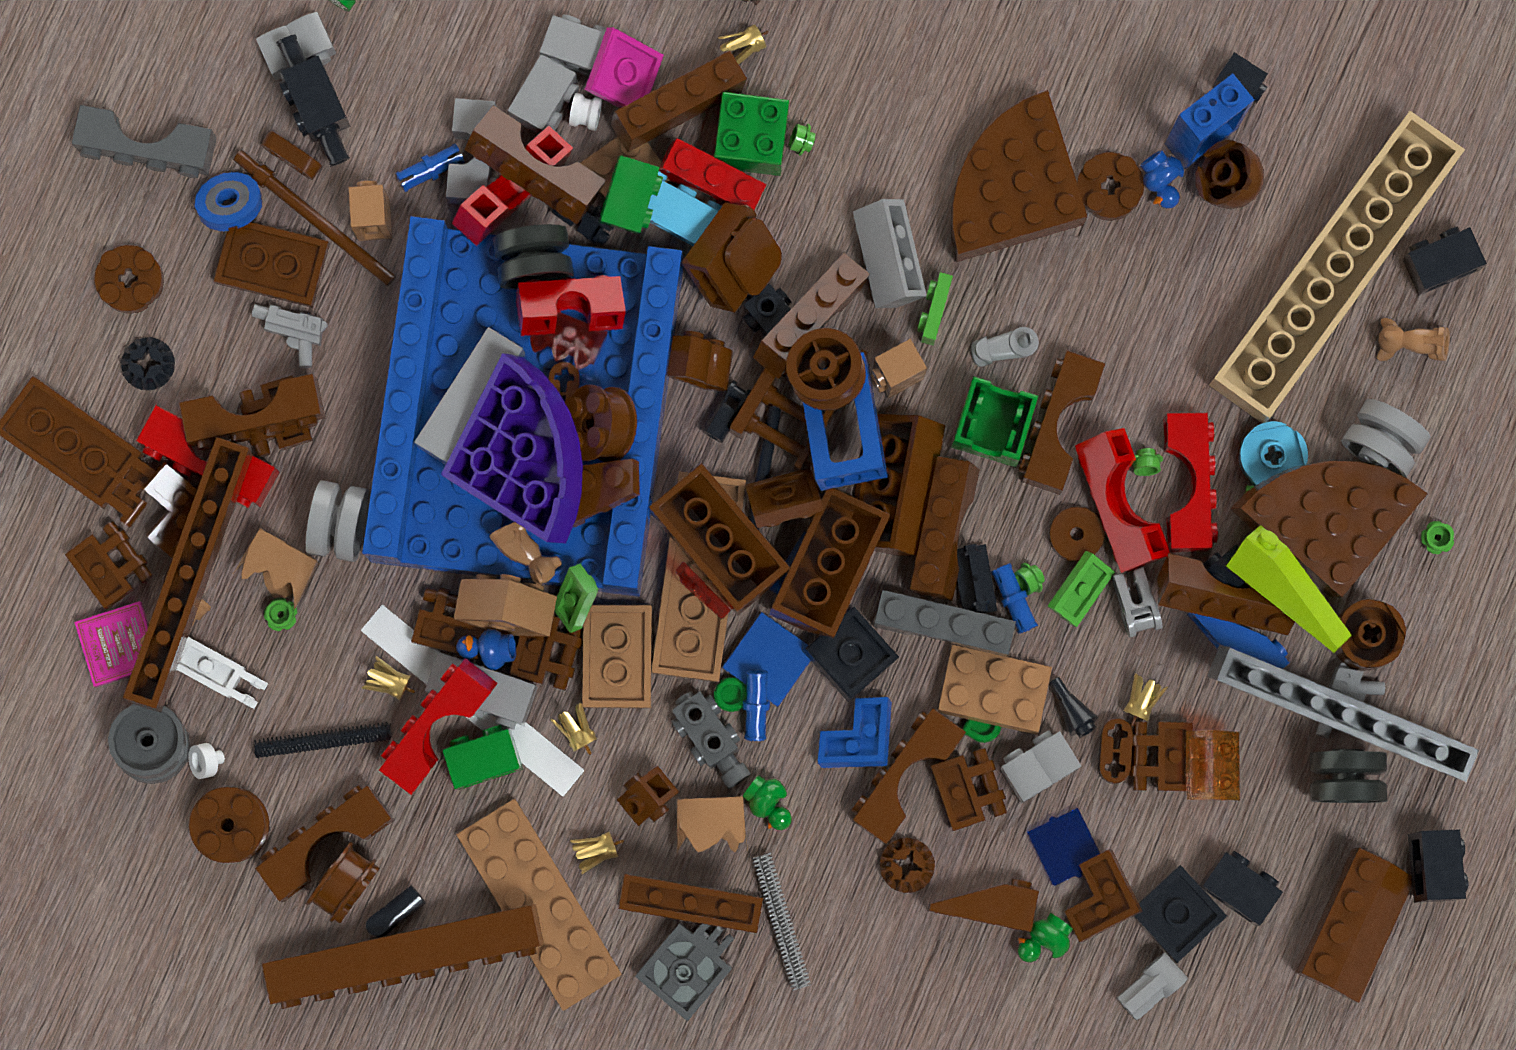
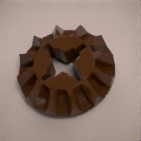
[880,838,935,893]

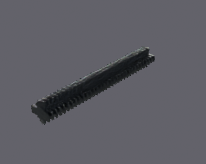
[254,722,392,758]

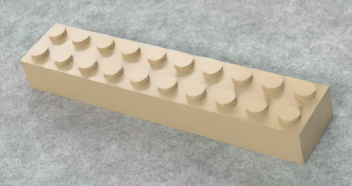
[1209,111,1465,423]

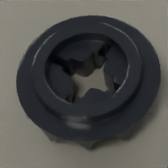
[120,336,175,391]

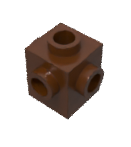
[617,766,679,826]

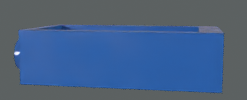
[1164,74,1254,169]
[803,352,888,491]

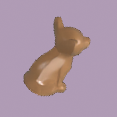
[1377,318,1450,361]
[489,522,562,585]

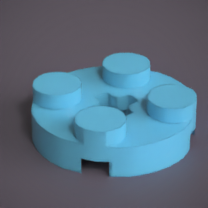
[1239,421,1308,486]

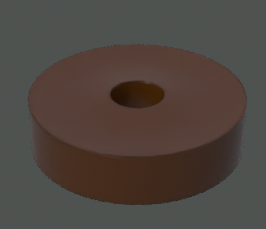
[1049,507,1104,562]

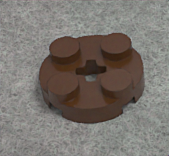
[1077,152,1144,221]
[94,245,164,314]

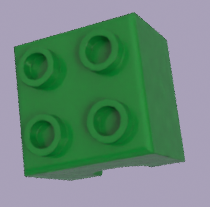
[714,92,789,176]
[951,376,1038,467]

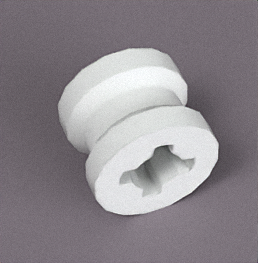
[569,93,602,131]

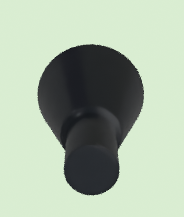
[1049,677,1098,738]

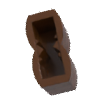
[667,331,733,391]

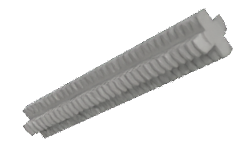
[752,853,811,991]

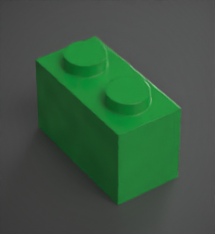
[598,155,663,234]
[443,725,523,790]

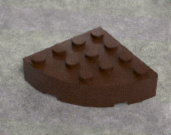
[951,90,1088,262]
[1230,461,1428,597]

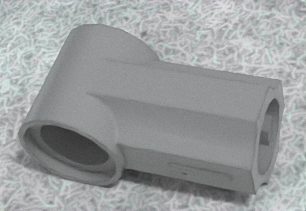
[1117,952,1188,1021]

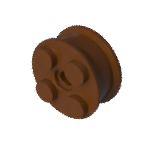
[786,328,866,410]
[565,385,637,462]
[189,787,270,863]
[305,842,380,923]

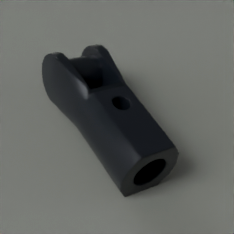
[703,380,752,443]
[366,885,426,937]

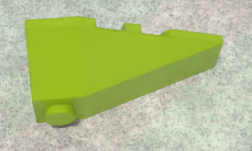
[1226,525,1351,653]

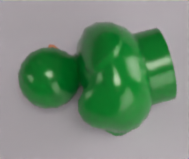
[743,775,792,830]
[1018,913,1073,963]

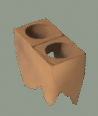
[233,529,320,610]
[677,796,748,853]

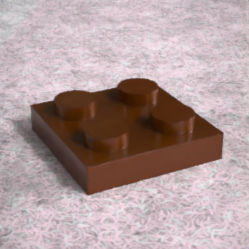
[745,467,824,528]

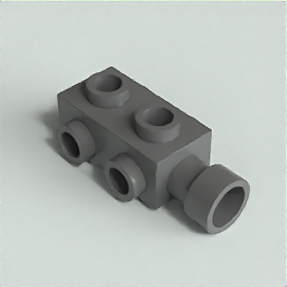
[671,691,751,789]

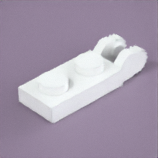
[176,637,268,709]

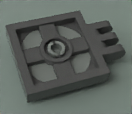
[635,923,735,1021]

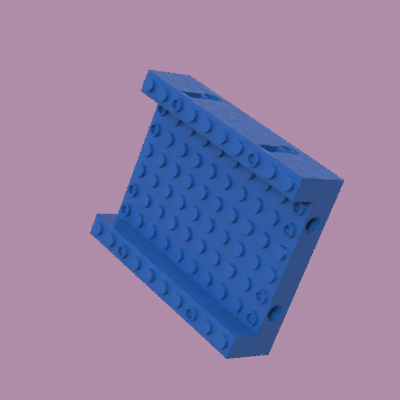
[362,216,684,597]

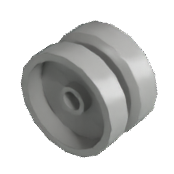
[1341,399,1431,477]
[306,480,370,562]

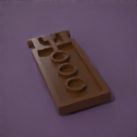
[0,376,161,527]

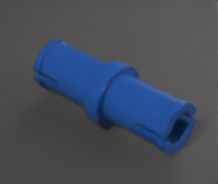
[395,143,465,192]
[991,563,1038,634]
[743,670,770,741]

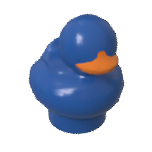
[1140,150,1184,209]
[456,629,516,671]

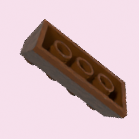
[854,414,946,557]
[649,463,790,616]
[769,488,891,638]
[1295,848,1412,1003]

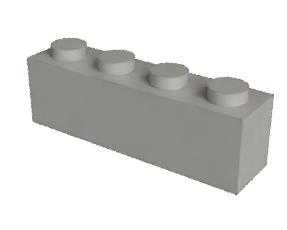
[414,327,525,465]

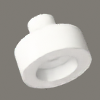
[188,743,225,779]

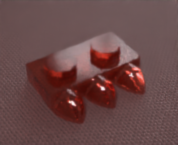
[530,312,608,370]

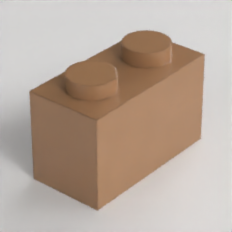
[349,181,392,241]
[870,339,927,399]

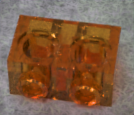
[1186,730,1240,801]

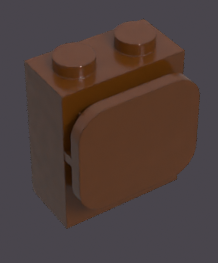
[681,202,782,313]

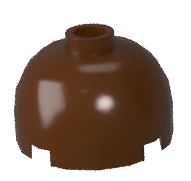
[1195,140,1264,210]

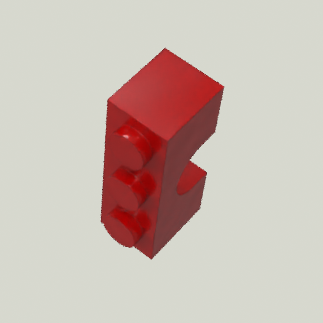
[659,138,767,210]
[516,275,626,336]

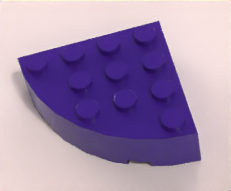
[441,353,583,544]

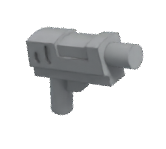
[252,304,328,368]
[1316,663,1385,739]

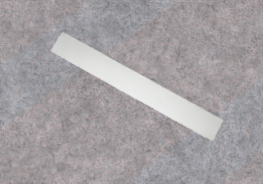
[361,605,584,796]

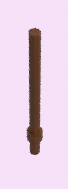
[233,150,396,286]

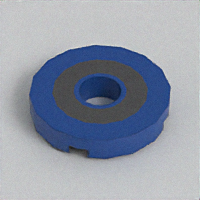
[195,172,263,231]

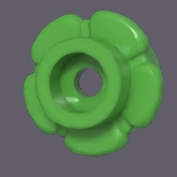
[788,124,815,156]
[1132,448,1163,476]
[1421,521,1454,554]
[1014,563,1045,595]
[264,598,298,631]

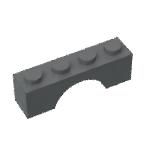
[72,105,217,178]
[873,590,1016,657]

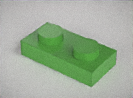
[917,272,953,346]
[1048,551,1115,627]
[554,563,599,633]

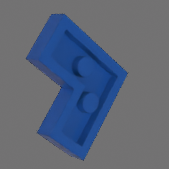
[818,697,892,768]

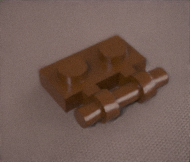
[239,375,313,458]
[65,521,153,610]
[411,587,485,660]
[509,616,583,691]
[1130,722,1193,792]
[930,748,1007,832]

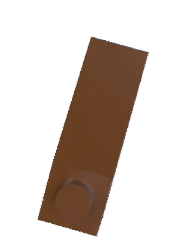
[928,879,1039,932]

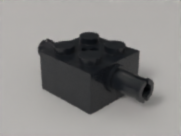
[276,34,351,167]

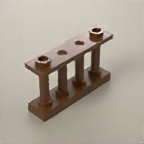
[730,349,870,471]
[618,874,763,933]

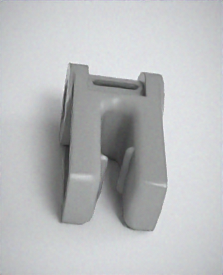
[1112,567,1163,638]

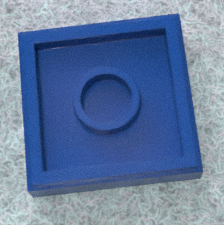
[722,612,811,707]

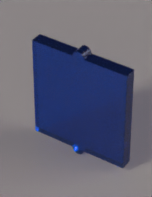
[1027,808,1100,886]

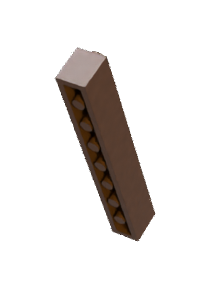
[123,437,253,713]
[262,904,544,1009]

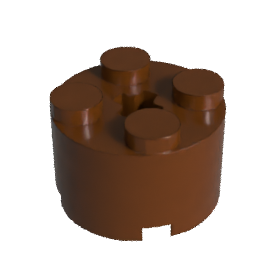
[1335,599,1406,671]

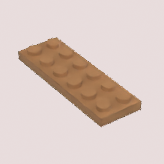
[651,471,746,683]
[456,798,623,1011]

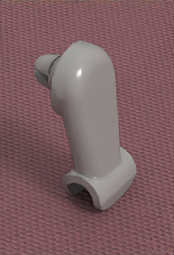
[971,327,1039,367]

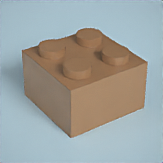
[454,574,557,637]

